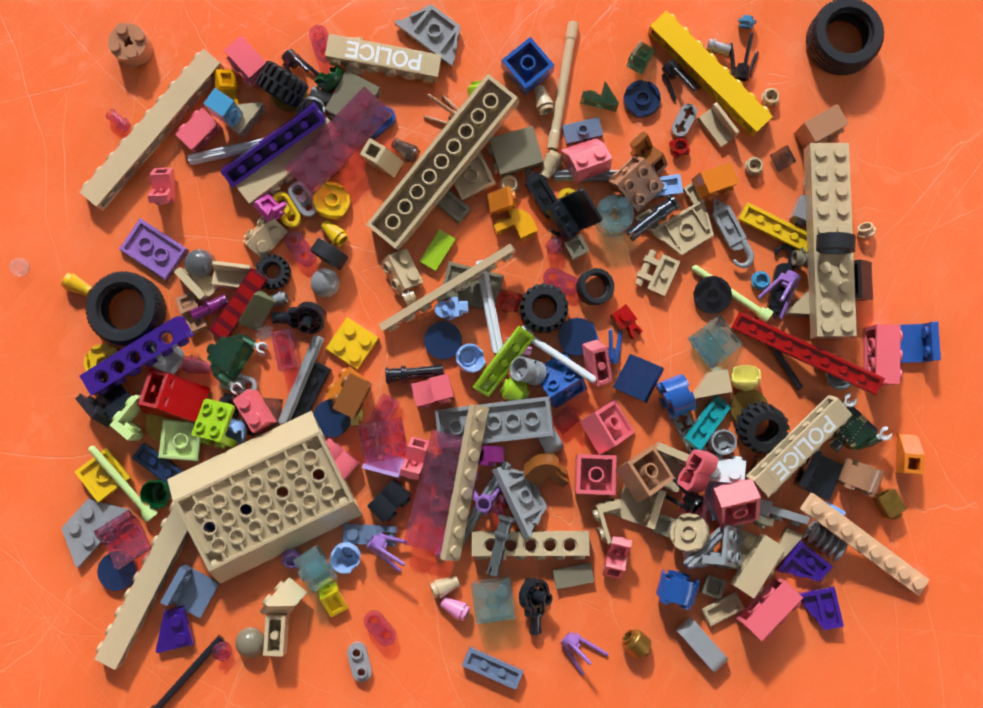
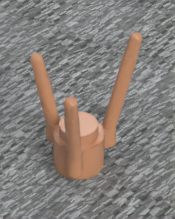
[424,94,459,126]

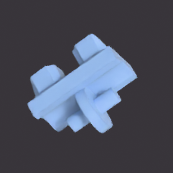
[434,297,468,321]

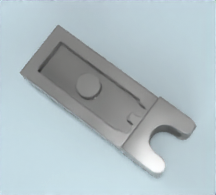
[759,499,810,527]

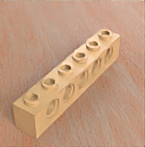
[472,531,590,560]

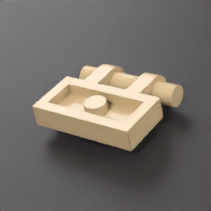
[635,249,680,297]

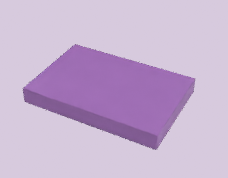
[119,218,188,281]

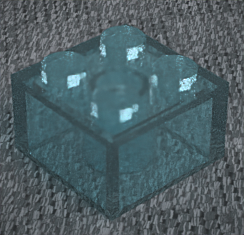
[471,577,515,624]

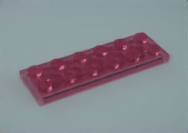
[285,86,393,195]
[403,430,463,554]

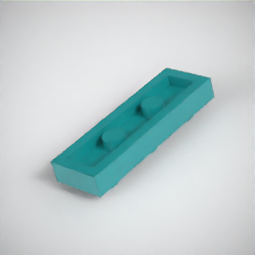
[683,395,731,450]

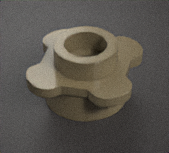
[791,247,808,269]

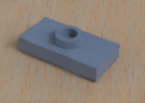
[562,117,603,145]

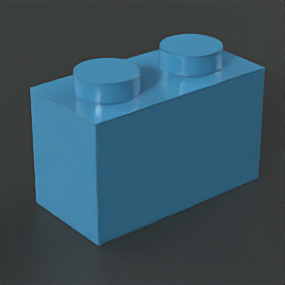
[203,88,243,128]

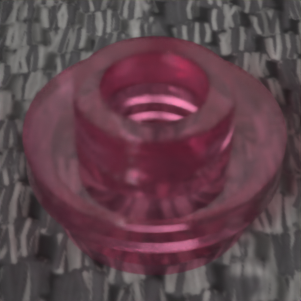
[545,237,563,254]
[212,641,232,661]

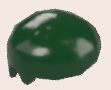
[314,65,343,91]
[140,480,172,509]

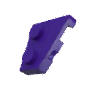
[776,540,833,581]
[799,586,844,630]
[156,605,195,653]

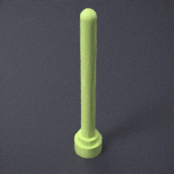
[692,265,773,323]
[88,446,158,522]

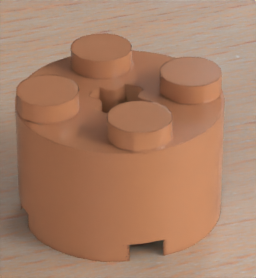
[108,23,153,68]
[838,458,885,497]

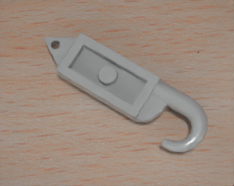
[711,198,754,268]

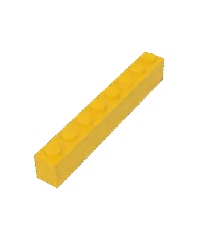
[648,11,773,137]

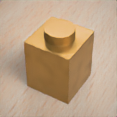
[872,488,907,520]

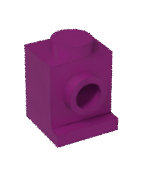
[478,446,504,466]

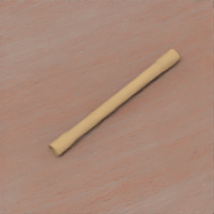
[547,21,579,151]

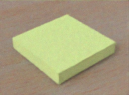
[159,419,201,462]

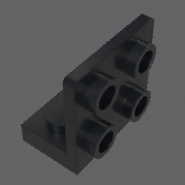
[545,188,603,242]
[75,384,132,428]
[793,451,844,500]

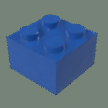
[501,36,555,96]

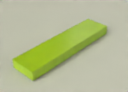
[473,325,535,398]

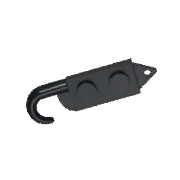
[524,168,562,237]
[767,244,795,319]

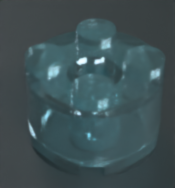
[595,195,634,237]
[293,545,338,593]

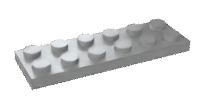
[435,396,554,448]

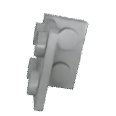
[702,525,744,570]

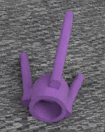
[758,270,801,319]
[473,486,501,515]
[367,532,408,572]
[560,631,609,675]

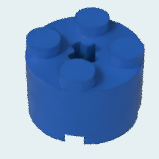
[656,374,697,419]
[656,570,700,610]

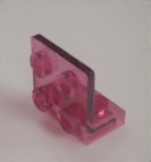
[358,417,407,463]
[94,510,151,570]

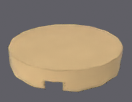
[670,513,710,553]

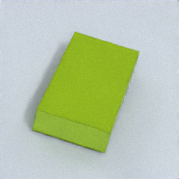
[420,229,456,272]

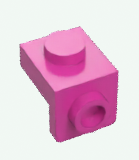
[253,194,287,222]

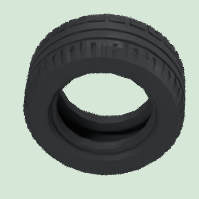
[806,0,885,76]
[85,271,166,346]

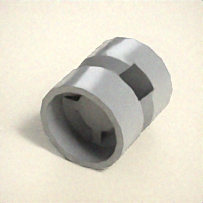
[510,356,546,386]
[706,429,737,455]

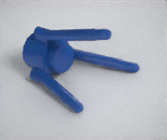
[590,322,623,364]

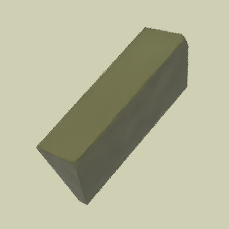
[238,290,276,331]

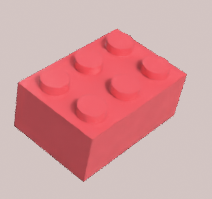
[863,324,903,386]
[736,576,803,641]

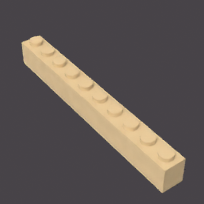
[79,49,225,210]
[95,502,190,670]

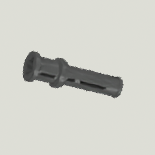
[486,515,515,577]

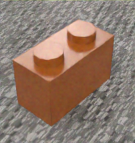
[332,373,373,419]

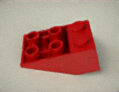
[138,369,210,423]

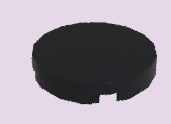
[693,276,732,314]

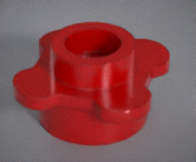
[669,137,690,158]

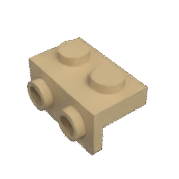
[243,216,288,258]
[381,249,423,295]

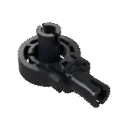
[271,302,327,334]
[519,577,553,635]

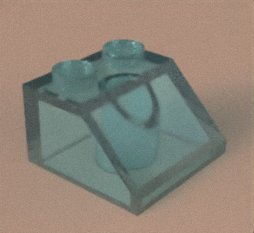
[687,314,742,369]

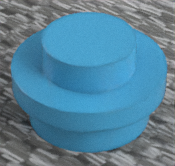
[737,15,757,29]
[751,271,770,290]

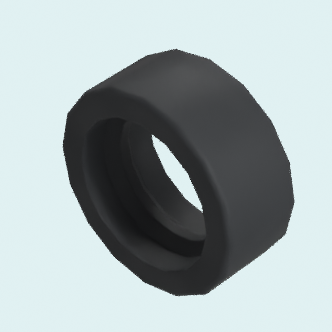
[816,232,856,254]
[310,238,348,270]
[576,268,614,306]

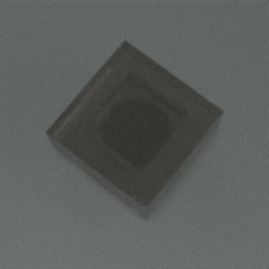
[769,145,797,172]

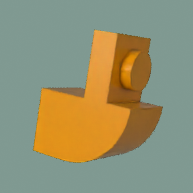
[494,209,538,241]

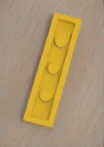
[738,202,807,253]

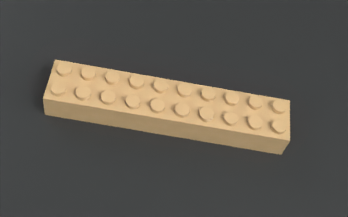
[366,74,519,251]
[804,143,857,339]

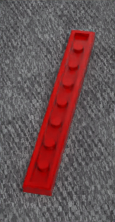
[731,311,885,396]

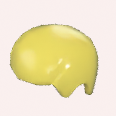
[731,365,761,391]

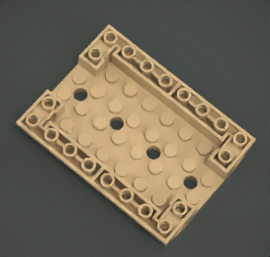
[167,411,363,584]

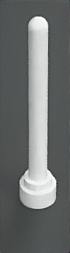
[522,325,596,383]

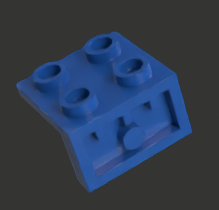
[900,321,941,363]
[541,352,588,409]

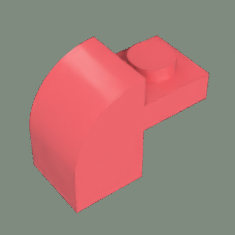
[147,168,176,205]
[399,436,430,480]
[602,536,632,579]

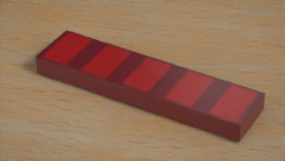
[210,268,269,341]

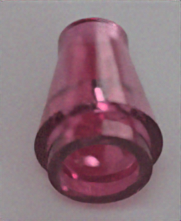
[182,355,212,375]

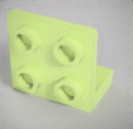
[110,395,144,441]

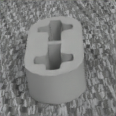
[670,104,697,139]

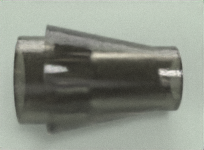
[391,138,420,163]

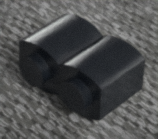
[367,478,412,522]

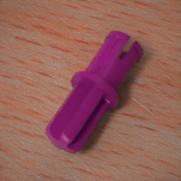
[190,294,228,320]

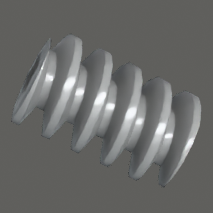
[803,520,848,561]

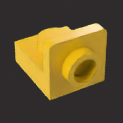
[319,582,348,617]

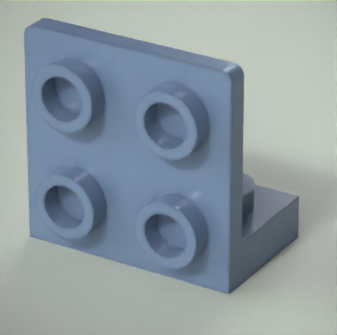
[160,565,219,618]

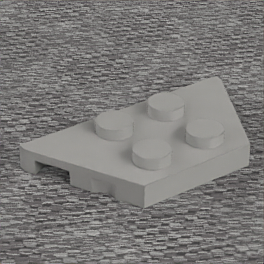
[394,4,461,68]
[492,467,547,539]
[61,499,131,568]

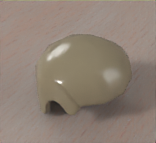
[235,627,264,658]

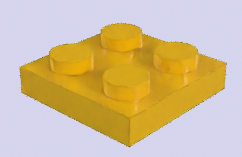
[326,317,379,370]
[75,448,131,503]

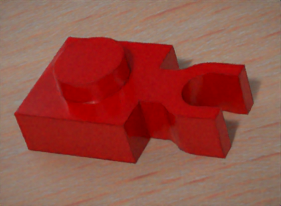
[610,304,643,340]

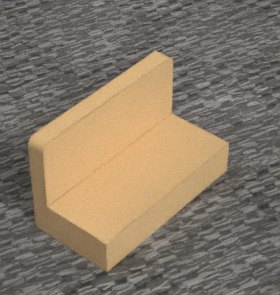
[697,102,739,149]
[211,261,251,290]
[174,267,220,302]

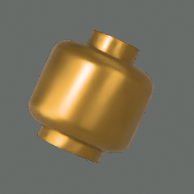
[622,629,651,659]

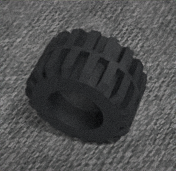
[255,61,309,107]
[520,283,569,333]
[735,401,790,455]

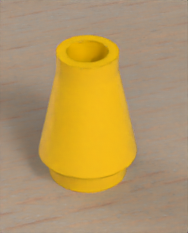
[321,220,349,247]
[61,273,92,297]

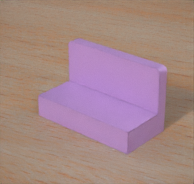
[362,449,405,478]

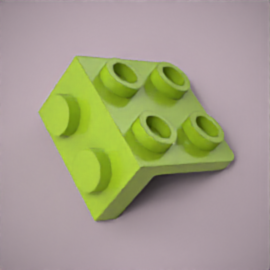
[191,399,237,449]

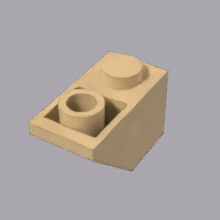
[360,138,404,179]
[260,577,307,615]

